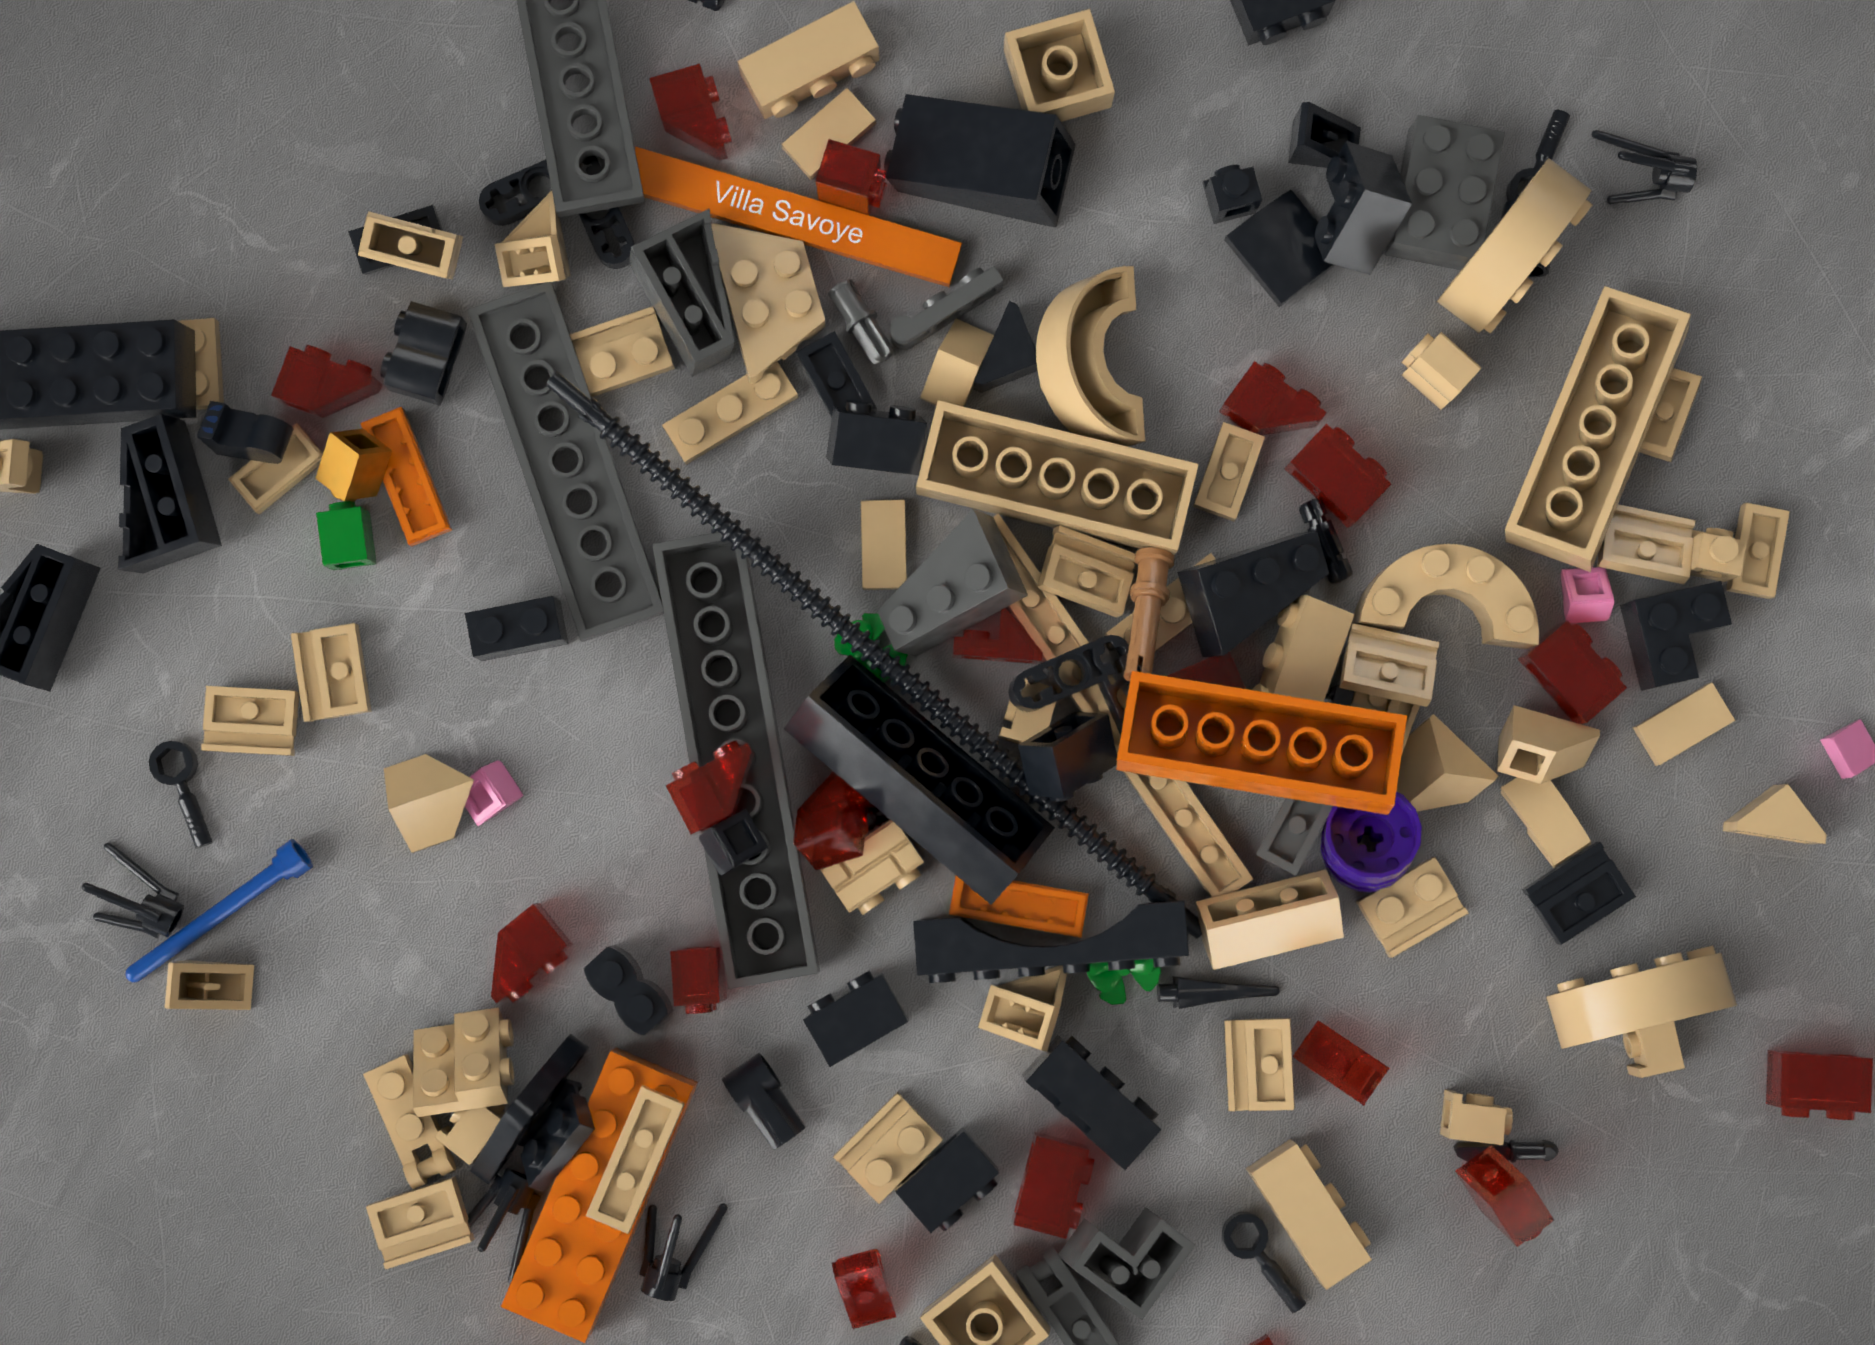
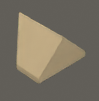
[495,190,571,287]
[1397,714,1498,812]
[384,754,474,853]
[978,965,1067,1052]

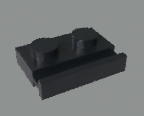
[1522,842,1636,945]
[518,1078,595,1191]

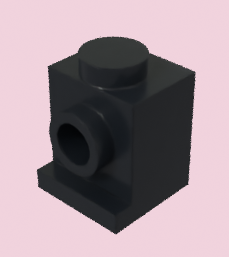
[1203,165,1262,224]

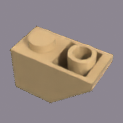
[1497,705,1600,784]

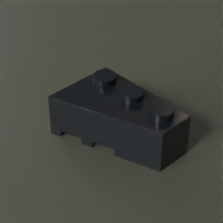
[118,414,222,574]
[1177,531,1329,657]
[0,544,101,692]
[1022,1035,1161,1170]

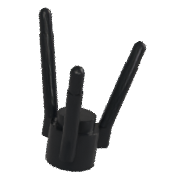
[1591,130,1697,204]
[82,843,184,938]
[468,1168,541,1284]
[639,1203,728,1301]

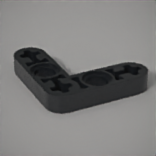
[479,156,635,269]
[1008,635,1141,735]
[470,1034,589,1185]

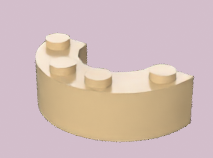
[1436,158,1593,333]
[1036,266,1145,447]
[1352,544,1539,649]
[1547,946,1737,1049]

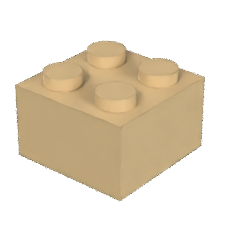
[1003,9,1115,122]
[920,1254,1050,1345]

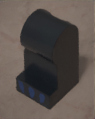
[197,401,294,464]

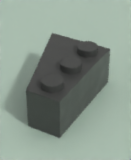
[629,209,735,377]
[878,509,1028,657]

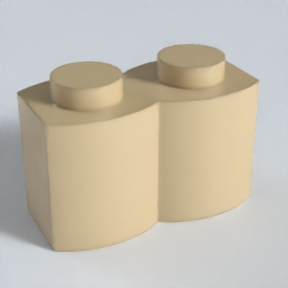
[1401,332,1482,410]

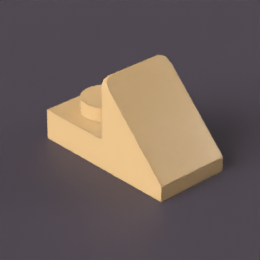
[0,439,43,494]

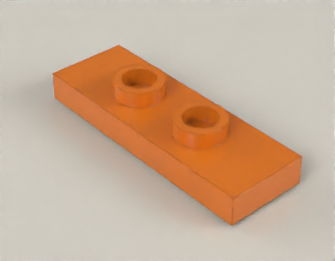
[360,407,452,547]
[949,876,1089,938]

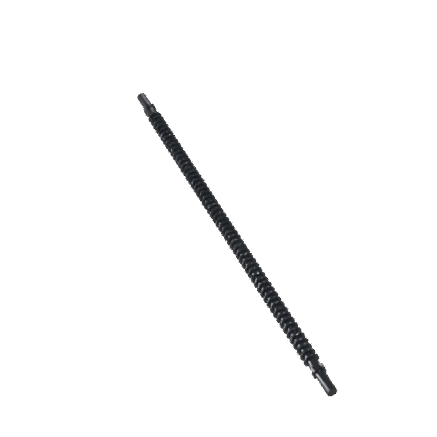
[546,371,1202,939]

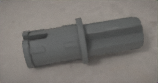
[828,279,893,364]

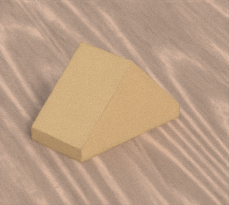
[920,319,994,407]
[1723,784,1827,844]
[165,960,254,1010]

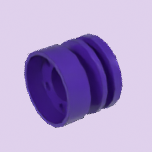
[1320,791,1422,892]

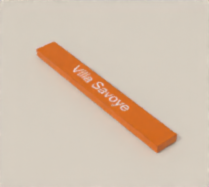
[634,146,962,288]

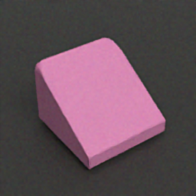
[1561,567,1615,623]
[1820,719,1875,779]
[465,760,523,826]

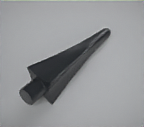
[1157,976,1280,1009]

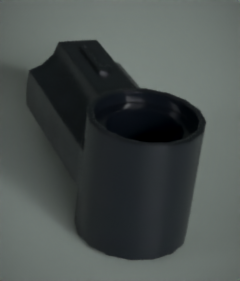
[722,1053,806,1150]

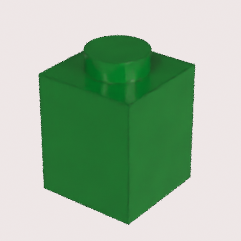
[316,501,377,571]

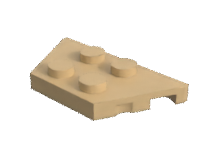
[711,223,825,384]

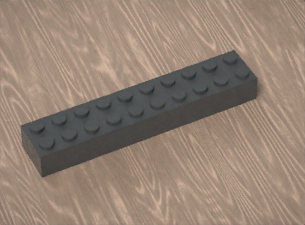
[652,532,820,989]

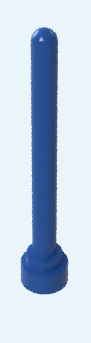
[125,839,313,983]

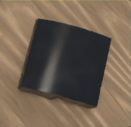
[1224,189,1335,307]

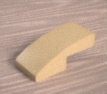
[1501,777,1591,868]

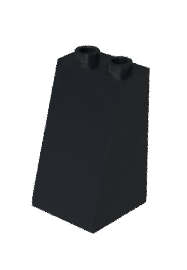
[884,94,1076,227]

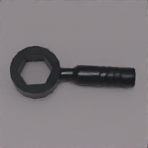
[1506,109,1570,201]
[149,741,213,849]
[1222,1212,1306,1313]

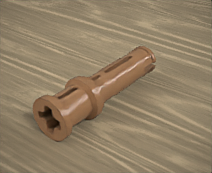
[1123,547,1175,681]

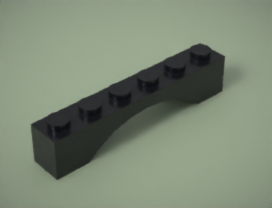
[913,900,1189,983]

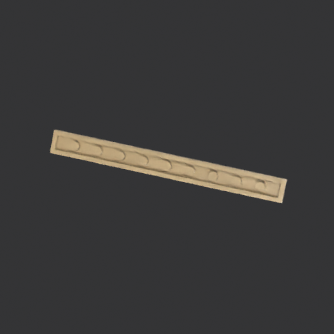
[994,513,1254,898]

